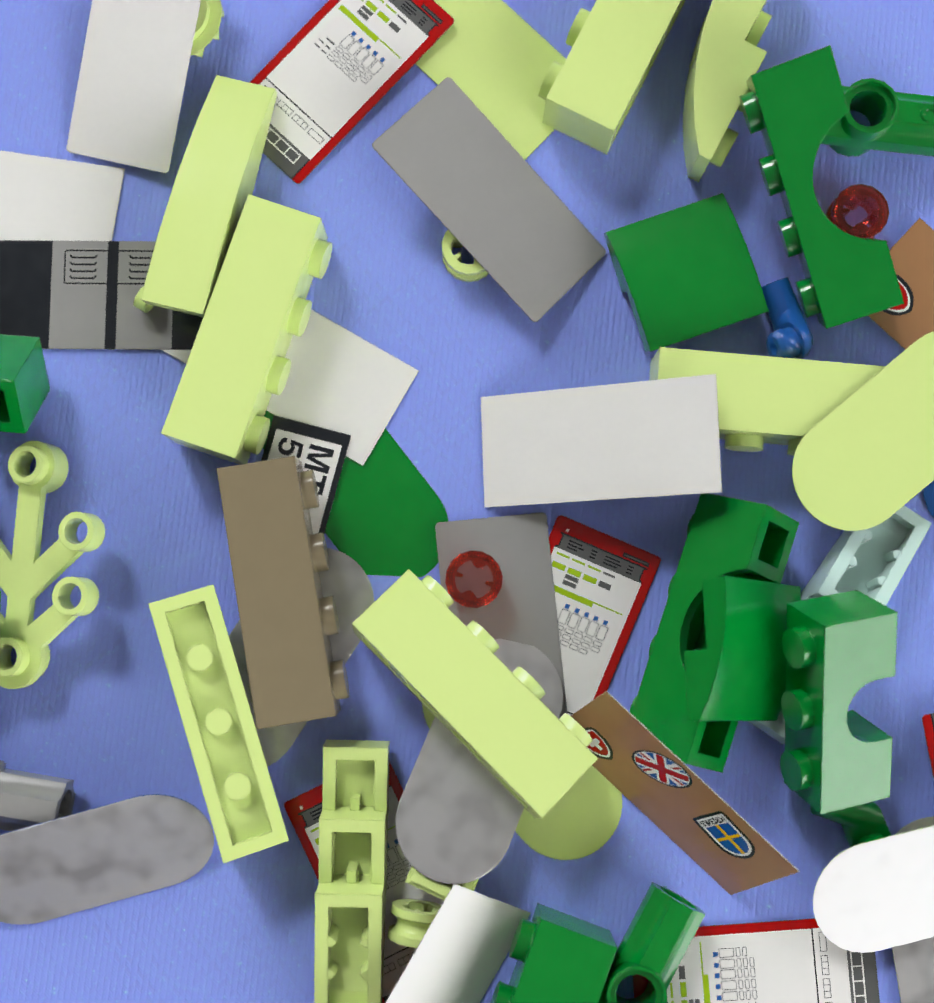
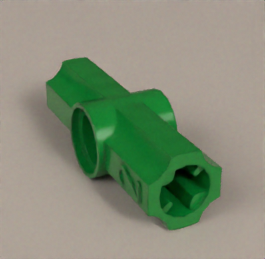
[821,78,934,157]
[598,882,705,1003]

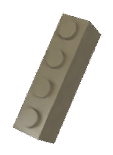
[217,456,349,730]

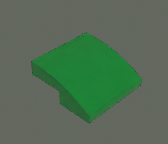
[604,193,769,352]
[684,576,801,721]

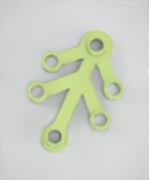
[0,441,105,689]

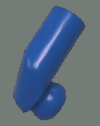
[762,277,813,359]

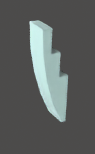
[748,505,932,744]

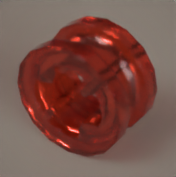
[825,184,889,238]
[445,550,503,608]

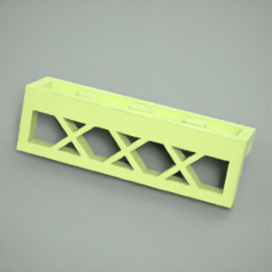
[148,584,289,864]

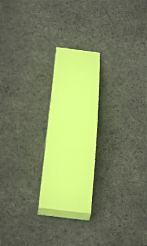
[140,75,277,317]
[314,740,390,1003]

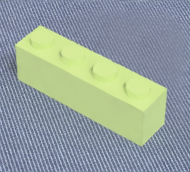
[538,0,686,155]
[161,194,332,465]
[649,347,885,456]
[352,569,598,818]

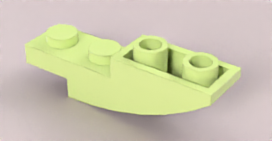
[683,0,772,182]

